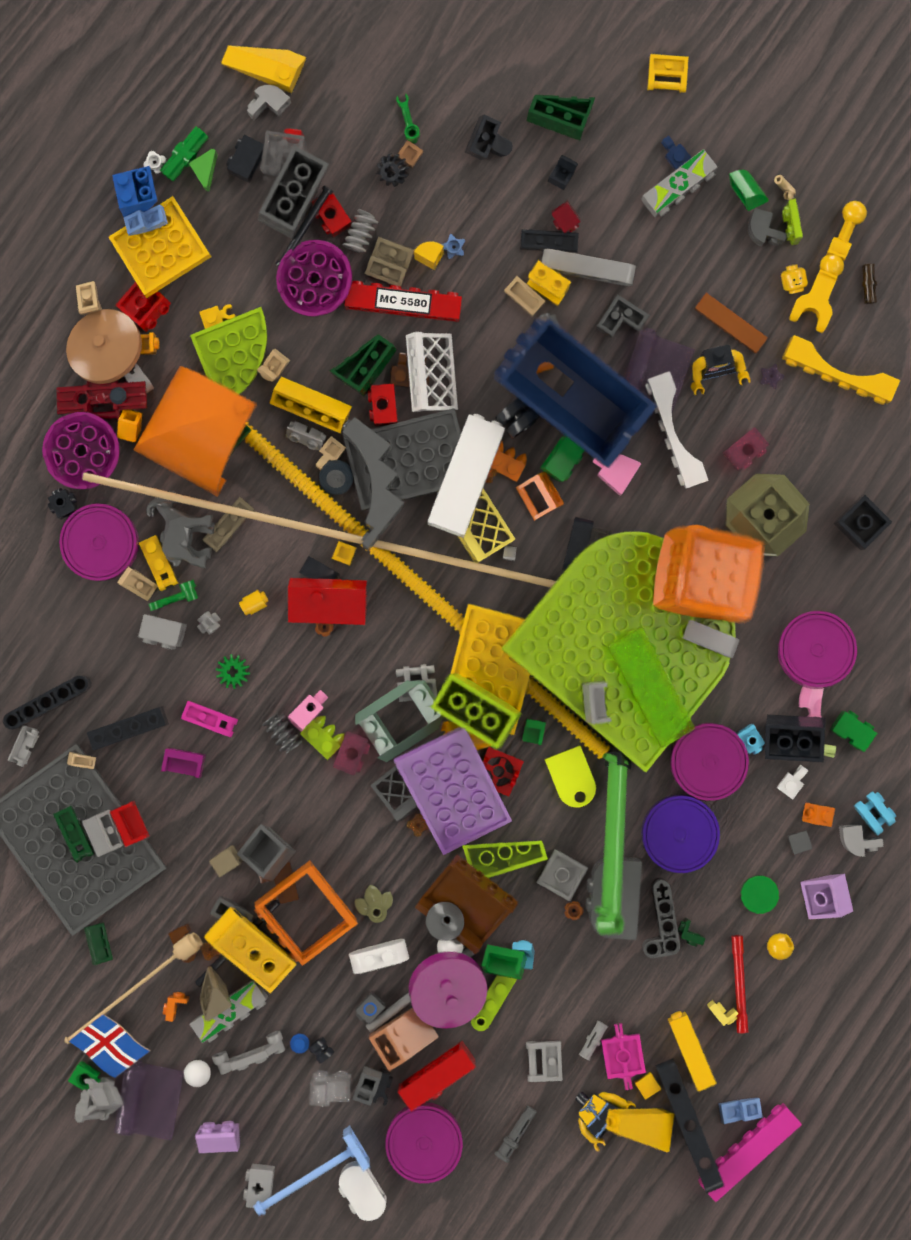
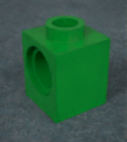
[68,1061,101,1090]

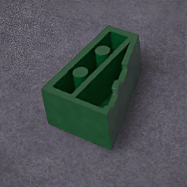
[526,95,595,141]

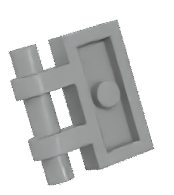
[396,664,437,702]

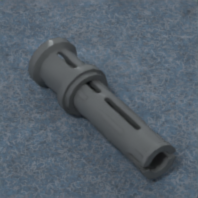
[494,1105,537,1163]

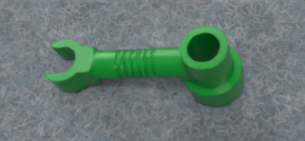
[396,94,420,144]
[148,579,198,611]

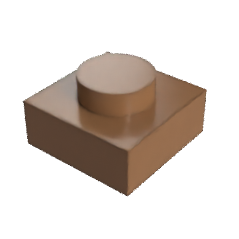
[398,140,423,168]

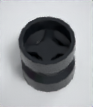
[308,1036,334,1064]

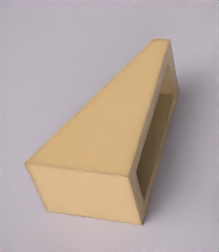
[67,752,96,769]

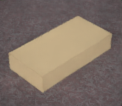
[504,276,545,317]

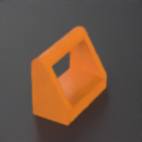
[516,472,564,521]

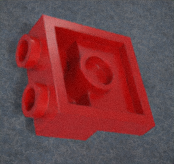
[115,282,171,332]

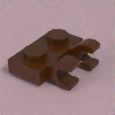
[390,352,430,388]
[259,862,299,904]

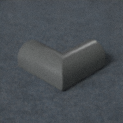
[596,294,649,338]

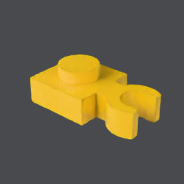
[199,304,236,329]

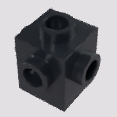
[48,488,78,520]

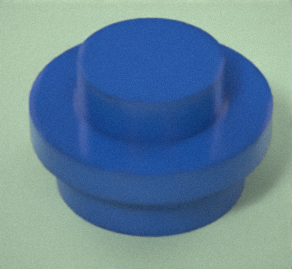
[290,1034,309,1053]

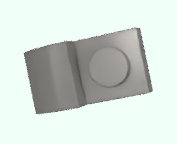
[247,85,291,121]
[839,824,884,857]

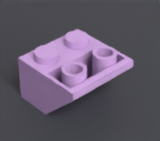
[196,1121,240,1153]

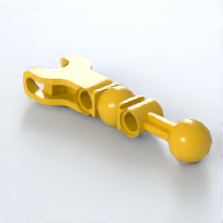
[789,201,867,333]

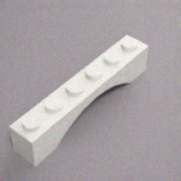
[645,371,708,488]

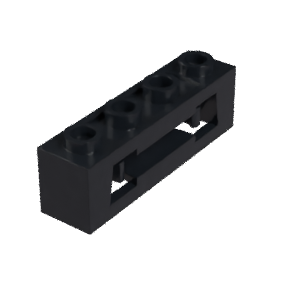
[86,706,169,751]

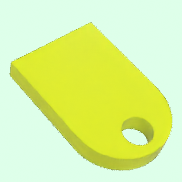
[545,745,596,807]

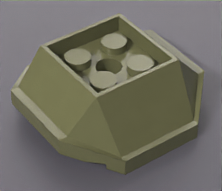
[725,474,810,557]

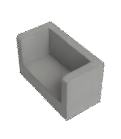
[582,681,611,724]

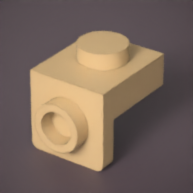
[257,349,290,382]

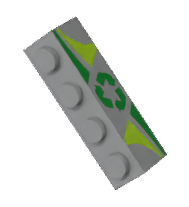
[641,149,718,217]
[190,979,268,1043]

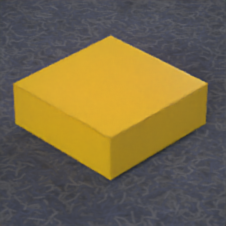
[332,541,357,565]
[635,1072,661,1100]

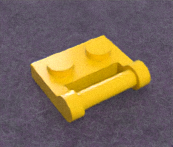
[647,54,689,93]

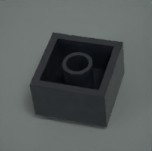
[834,495,892,550]

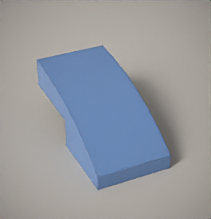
[124,204,168,236]
[718,1098,763,1124]

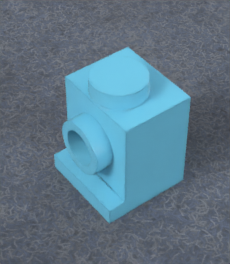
[736,724,765,755]

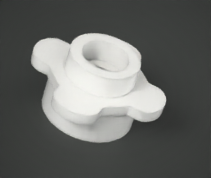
[144,151,166,174]

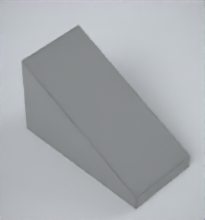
[503,545,517,561]

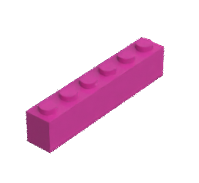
[698,1103,802,1202]

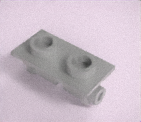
[286,421,327,450]
[8,725,39,767]

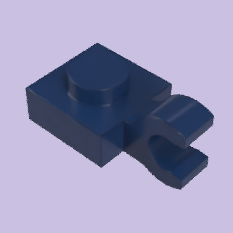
[661,135,692,170]

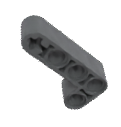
[642,878,680,958]

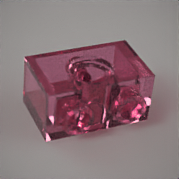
[723,427,769,471]
[333,731,371,775]

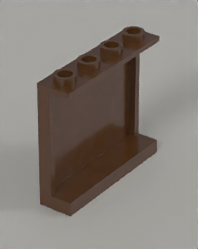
[415,855,518,954]

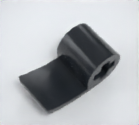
[299,556,340,579]

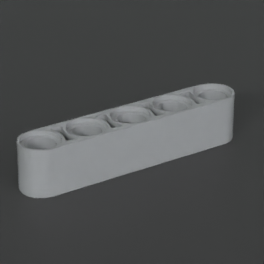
[542,249,636,286]

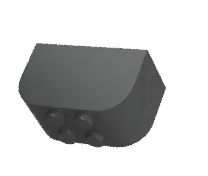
[258,146,329,239]
[585,857,642,940]

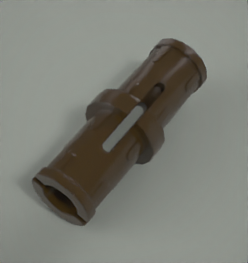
[862,264,877,304]

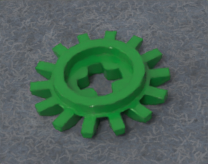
[216,654,250,689]

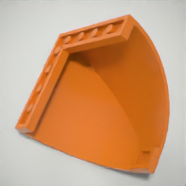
[134,366,256,497]

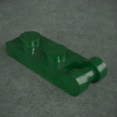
[53,806,95,863]

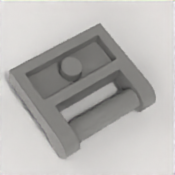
[526,1041,563,1082]

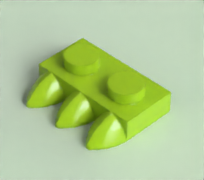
[300,716,345,760]

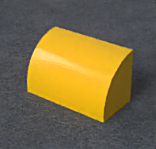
[414,242,444,270]

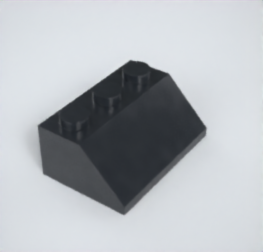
[765,714,826,762]

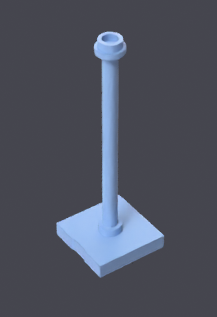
[253,1126,370,1216]

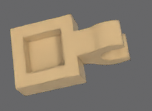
[316,436,346,470]

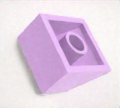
[800,874,853,919]

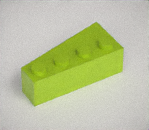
[462,841,548,878]

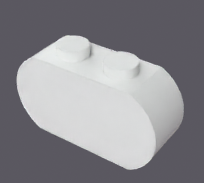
[349,939,409,974]
[338,1161,387,1221]

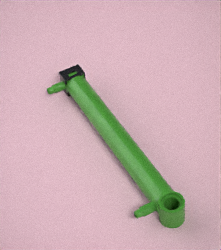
[595,751,632,935]

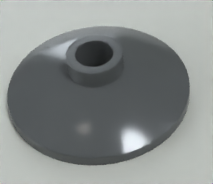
[426,902,464,941]

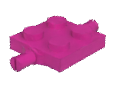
[601,1023,646,1090]

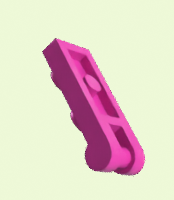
[181,701,238,738]

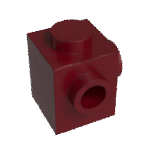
[551,200,580,233]

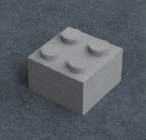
[138,614,187,649]

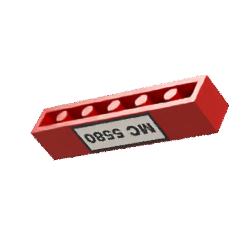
[345,281,462,322]

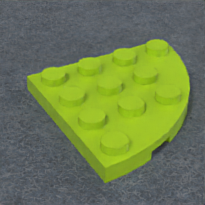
[190,307,267,395]

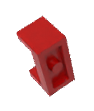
[110,801,150,847]

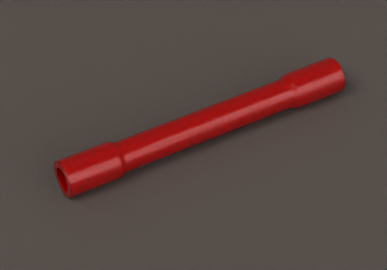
[731,935,748,1033]

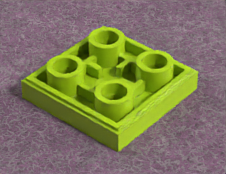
[782,199,803,245]

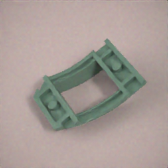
[355,680,444,762]

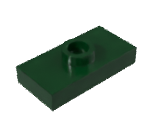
[84,922,113,965]

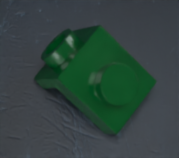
[678,918,706,947]

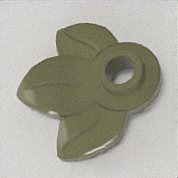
[355,885,393,923]

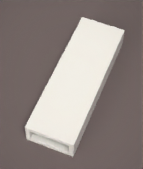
[428,414,505,538]

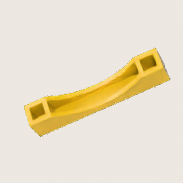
[782,335,900,405]

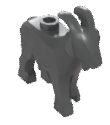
[146,490,215,568]

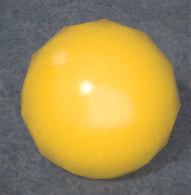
[767,933,794,960]

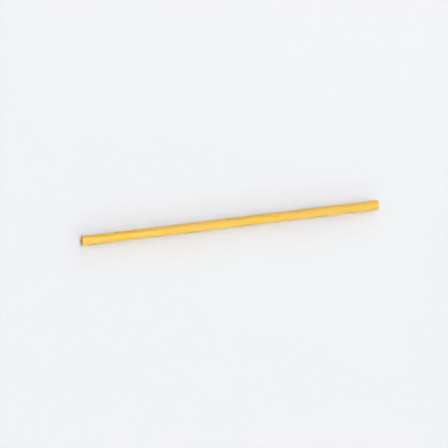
[245,422,610,759]

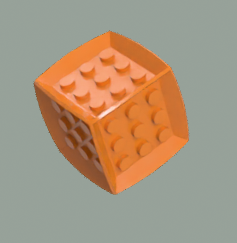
[653,525,763,623]

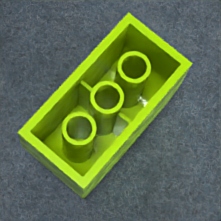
[430,673,521,749]

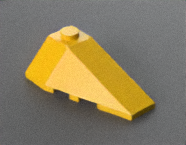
[221,46,306,93]

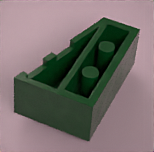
[329,334,397,397]

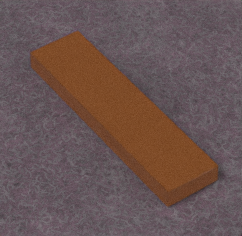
[694,293,768,354]

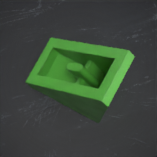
[189,149,218,191]

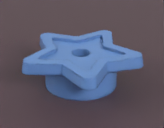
[441,234,465,259]

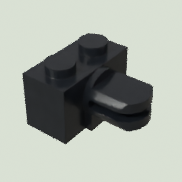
[465,114,513,160]

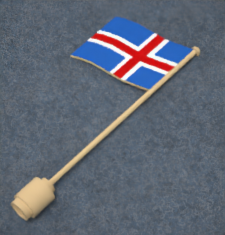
[64,932,203,1078]

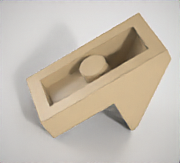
[76,281,102,315]
[117,567,158,601]

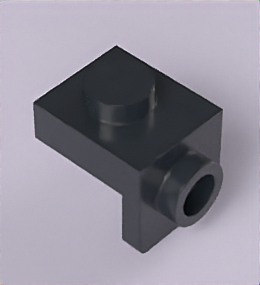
[548,155,578,190]

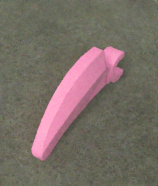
[799,687,824,717]

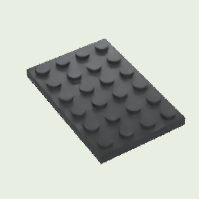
[343,408,461,511]

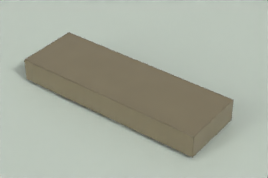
[202,497,255,552]

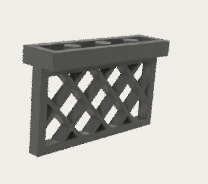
[370,738,432,822]

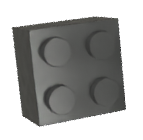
[237,824,296,881]

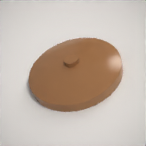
[66,309,142,384]

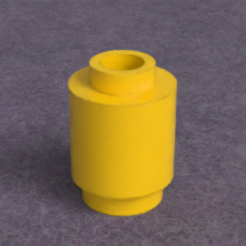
[239,590,269,616]

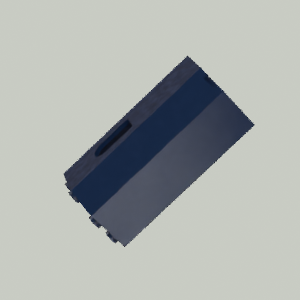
[494,317,657,468]

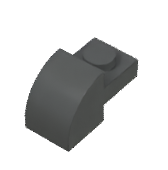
[210,896,254,921]

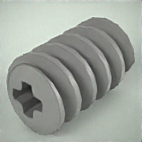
[342,209,378,253]

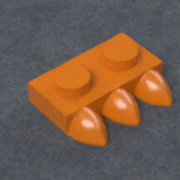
[491,441,527,482]

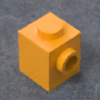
[117,410,142,442]

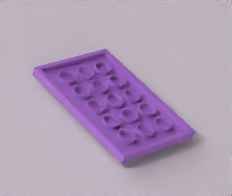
[394,727,512,855]

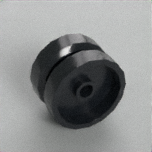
[495,398,541,439]

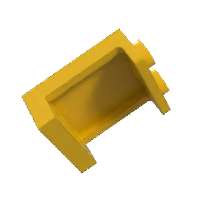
[527,260,571,306]

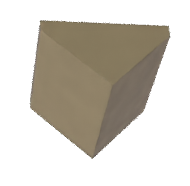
[199,966,232,1021]

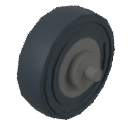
[319,460,353,495]

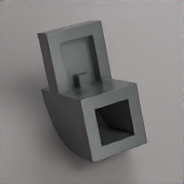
[748,208,787,247]
[353,1066,382,1106]

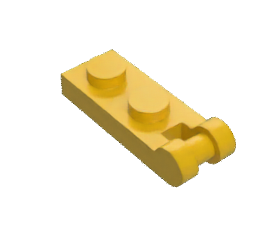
[139,535,178,591]

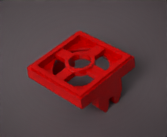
[482,747,524,797]

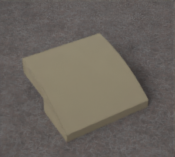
[365,236,415,286]

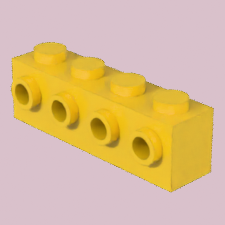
[270,376,352,433]

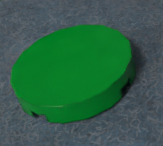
[740,875,779,914]

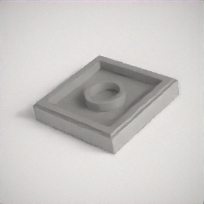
[536,849,588,901]

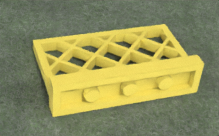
[435,488,516,563]

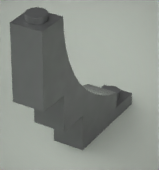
[342,417,404,551]

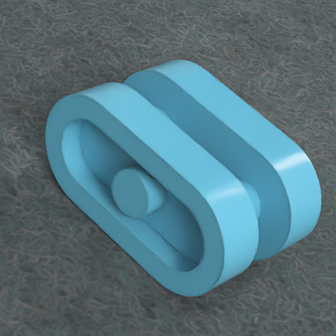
[854,791,896,836]

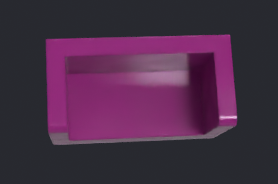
[161,748,206,778]

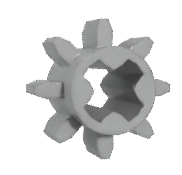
[197,611,221,635]

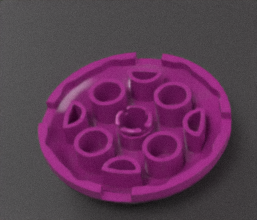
[276,240,352,317]
[42,412,120,489]

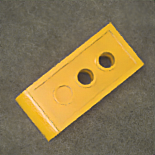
[204,907,296,994]

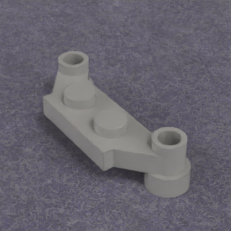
[212,1031,285,1075]

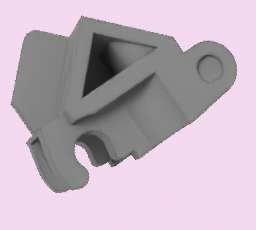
[75,1077,123,1123]

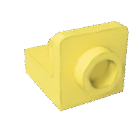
[707,1000,738,1026]

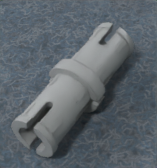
[579,1020,608,1061]

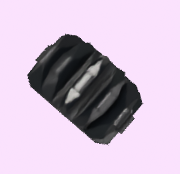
[376,153,409,187]

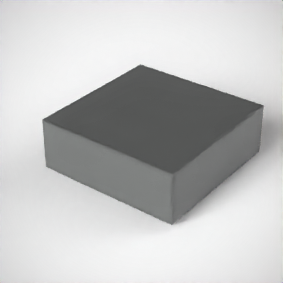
[788,830,812,855]

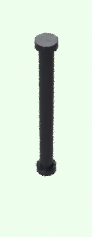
[275,185,334,266]

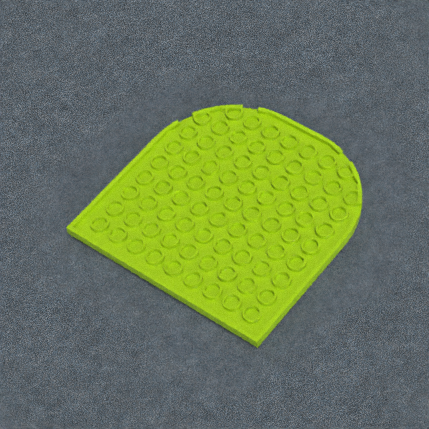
[501,532,736,772]

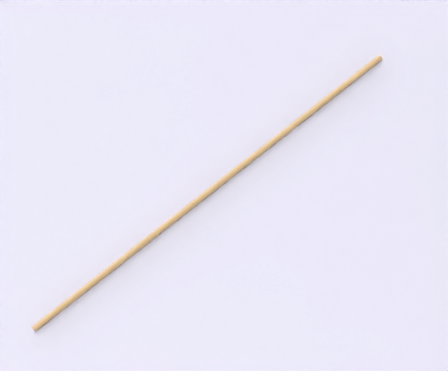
[83,473,556,588]

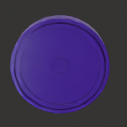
[641,795,720,873]

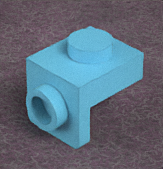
[512,940,535,969]

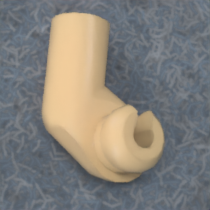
[774,175,796,200]

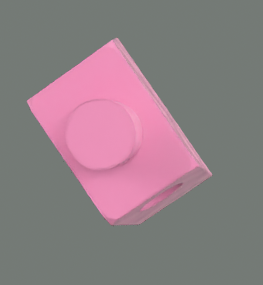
[593,454,641,496]
[287,690,328,732]

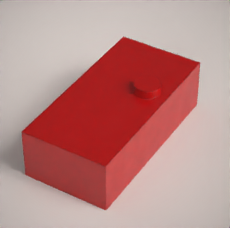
[288,578,367,625]
[398,1040,476,1112]

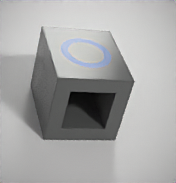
[355,991,386,1024]

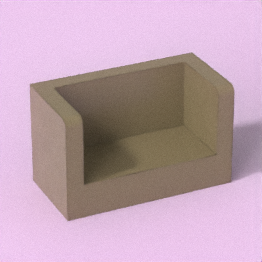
[209,845,243,877]

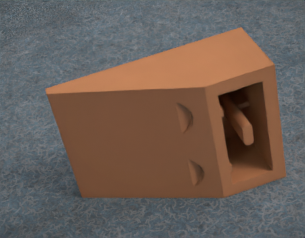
[369,1008,439,1071]

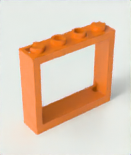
[254,860,358,966]

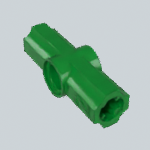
[160,126,209,182]

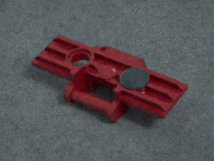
[56,380,147,420]

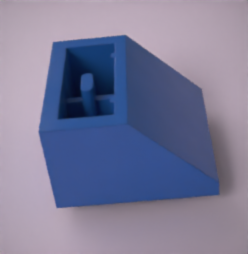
[112,166,158,217]

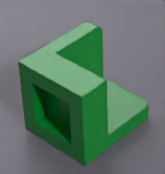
[522,718,546,745]

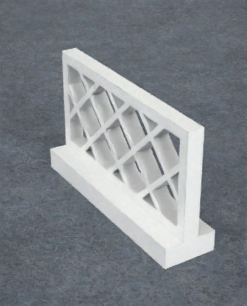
[406,332,458,412]

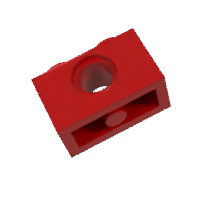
[311,193,352,238]
[368,384,398,426]

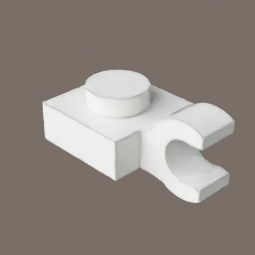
[777,765,808,799]

